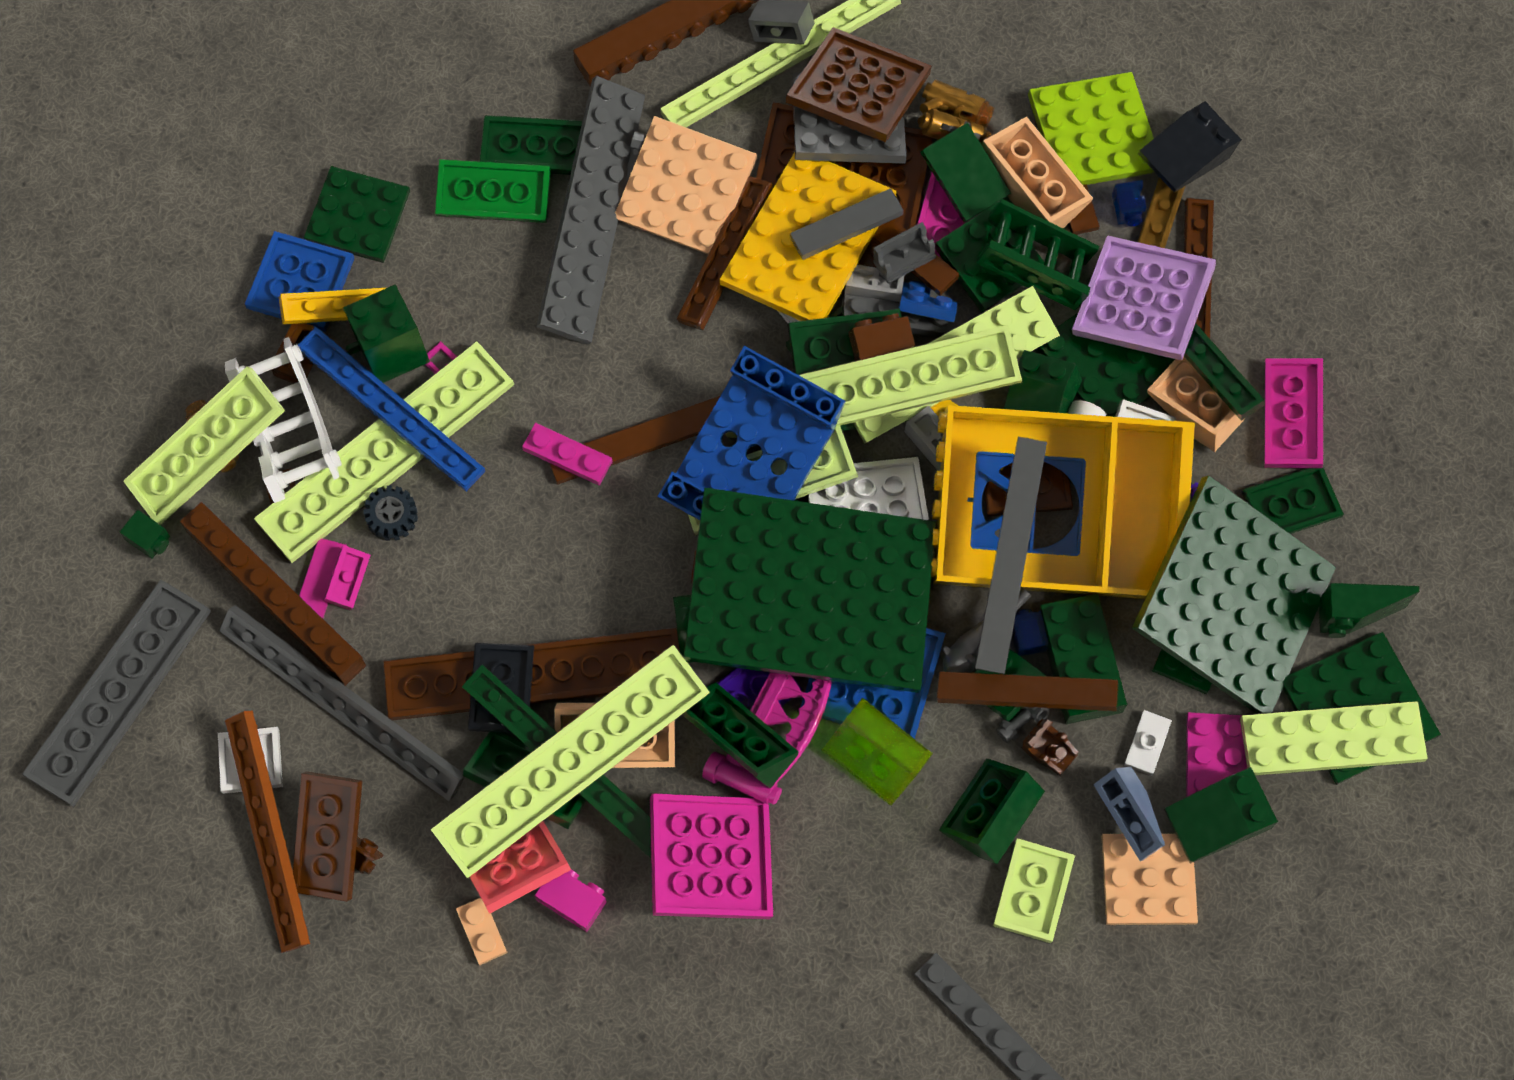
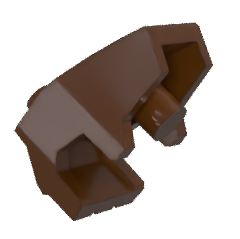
[1021,719,1078,776]

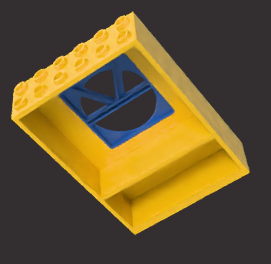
[931,405,1195,599]

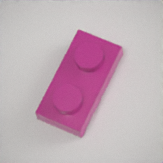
[323,545,371,611]

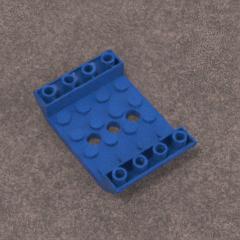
[657,346,846,520]

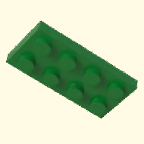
[435,159,551,223]

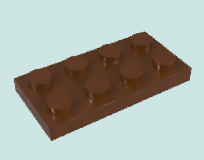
[293,771,363,902]

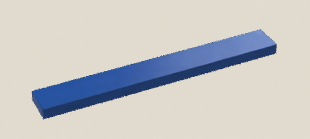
[298,327,485,492]

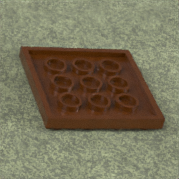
[786,27,932,142]

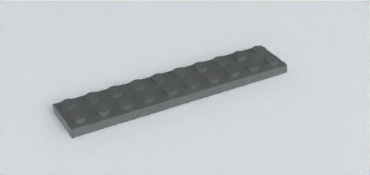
[536,76,645,344]

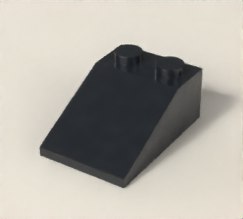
[1138,101,1242,193]

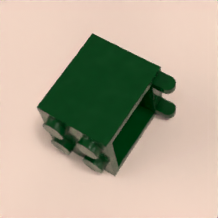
[343,284,430,383]

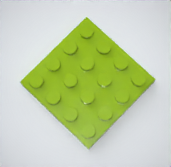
[1028,72,1154,185]

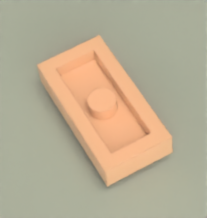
[456,898,507,965]

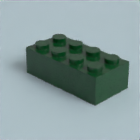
[1037,594,1127,725]

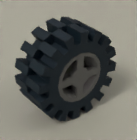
[364,485,418,541]

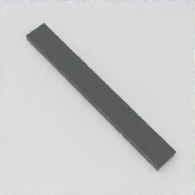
[974,436,1047,674]

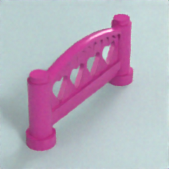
[702,672,832,805]

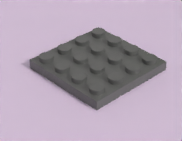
[792,73,907,164]

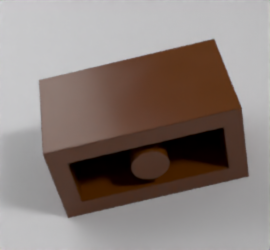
[848,313,915,361]

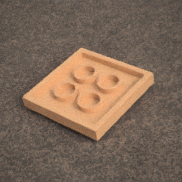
[1102,834,1198,925]

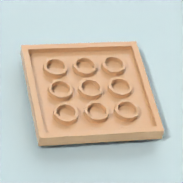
[615,116,757,254]

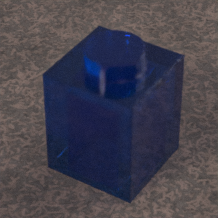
[1012,609,1049,656]

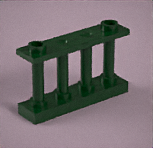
[977,199,1099,310]

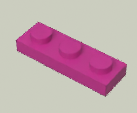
[522,423,613,486]

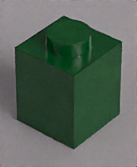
[120,510,170,559]

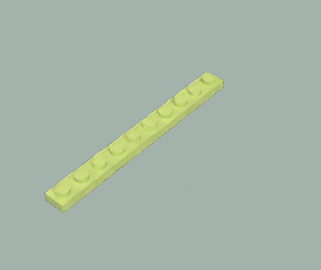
[660,0,901,127]

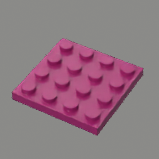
[650,794,773,919]

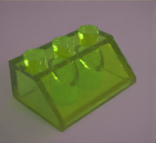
[822,698,933,806]

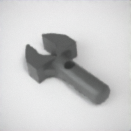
[626,131,646,183]

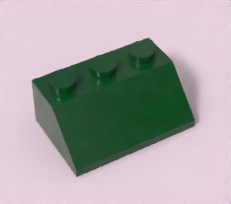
[939,758,1045,864]

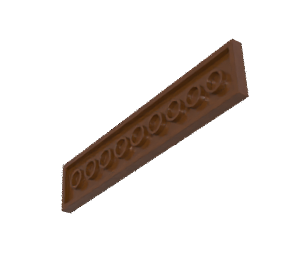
[384,628,679,721]

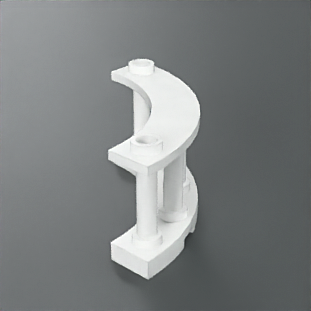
[225,337,342,503]

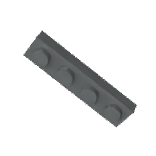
[842,294,954,338]

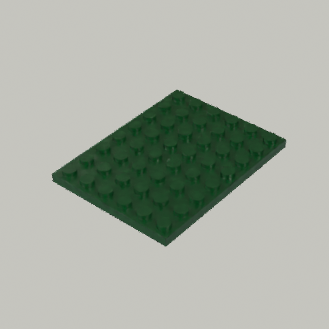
[683,488,936,693]

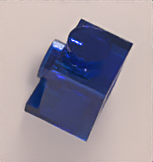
[1112,180,1146,227]

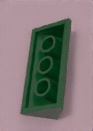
[682,683,799,788]

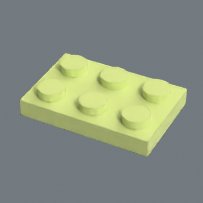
[993,838,1075,943]

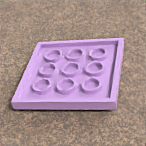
[1072,236,1216,360]

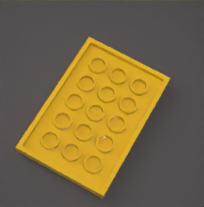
[720,152,896,321]

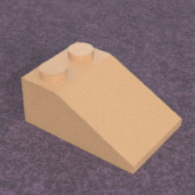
[1147,357,1244,452]

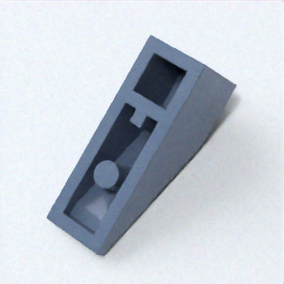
[1093,767,1165,861]

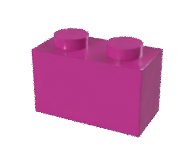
[535,869,607,933]

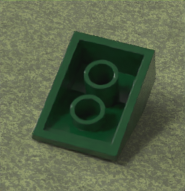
[1004,350,1082,413]
[1319,583,1420,638]
[1164,767,1278,864]

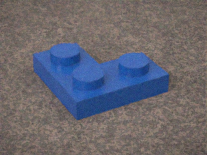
[899,281,957,322]

